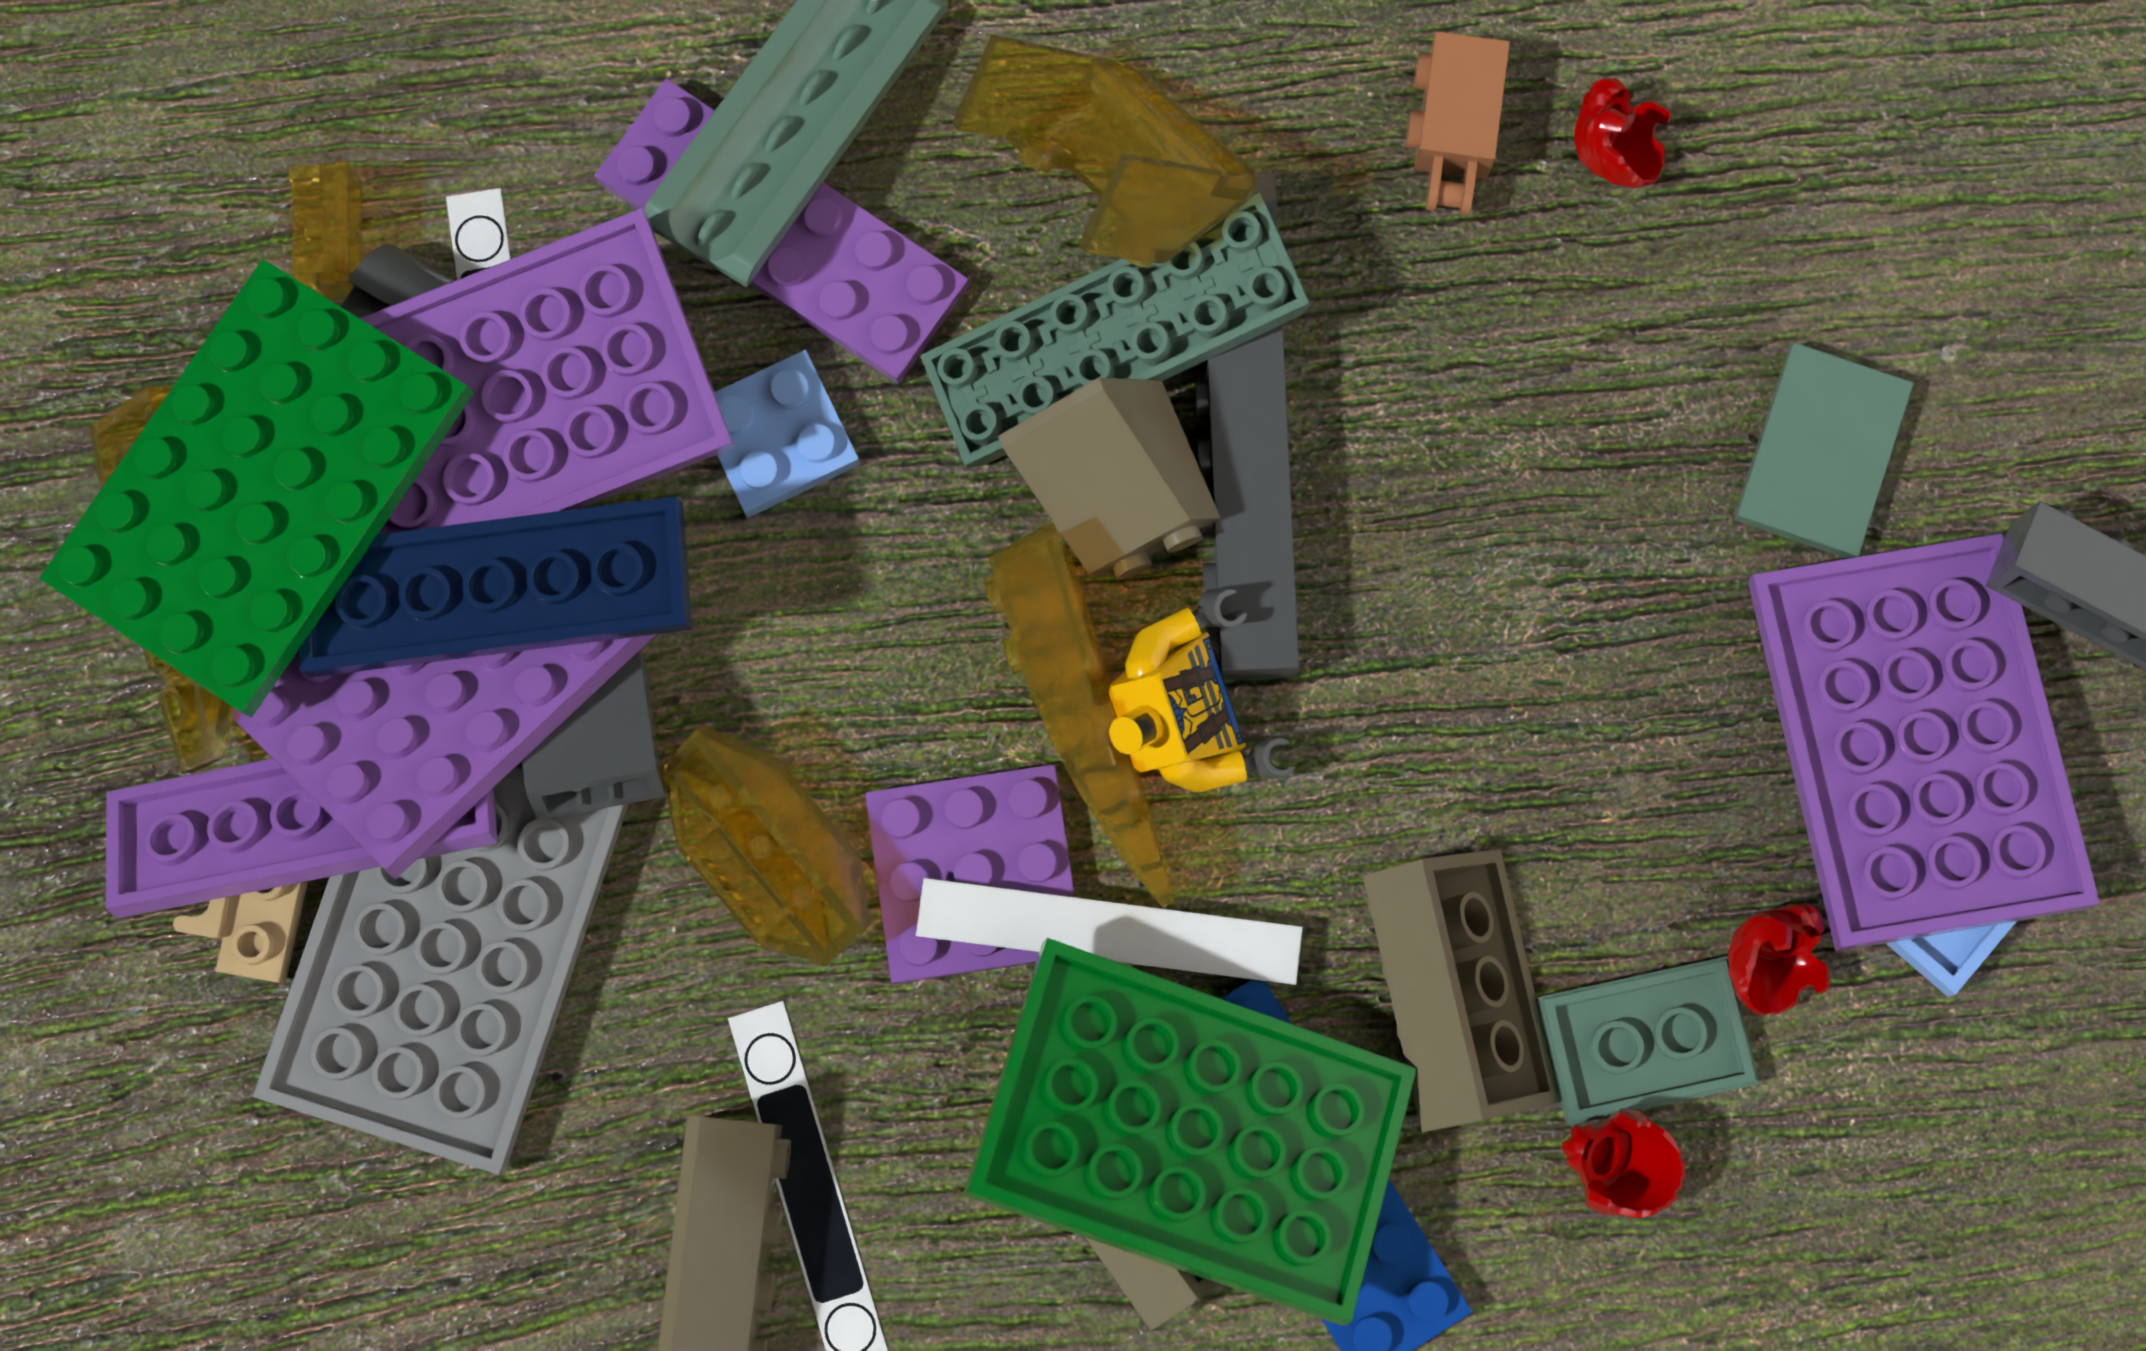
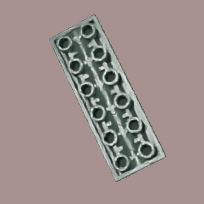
[644,0,948,287]
[920,192,1311,468]

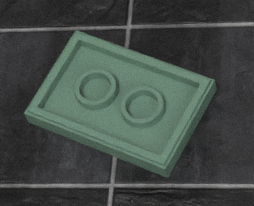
[1733,342,1914,559]
[1536,956,1760,1126]

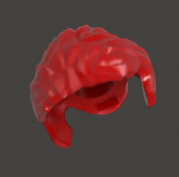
[1574,77,1671,189]
[1728,903,1830,1016]
[1561,1108,1686,1218]

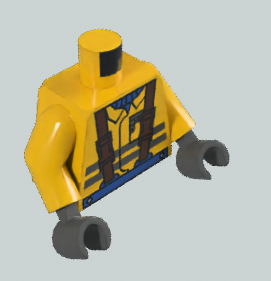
[1109,588,1295,792]

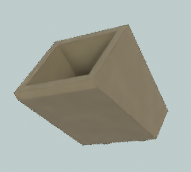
[998,377,1221,580]

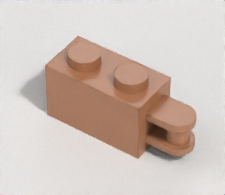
[1405,31,1510,216]

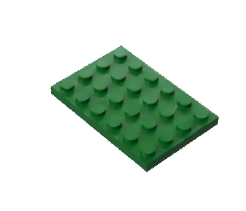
[38,259,474,718]
[963,938,1417,1326]

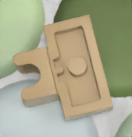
[173,881,308,984]

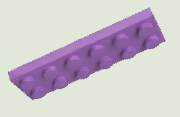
[594,79,970,385]
[106,758,497,919]

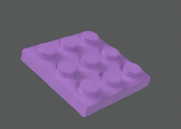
[865,764,1075,985]

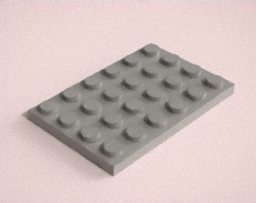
[253,767,629,1175]

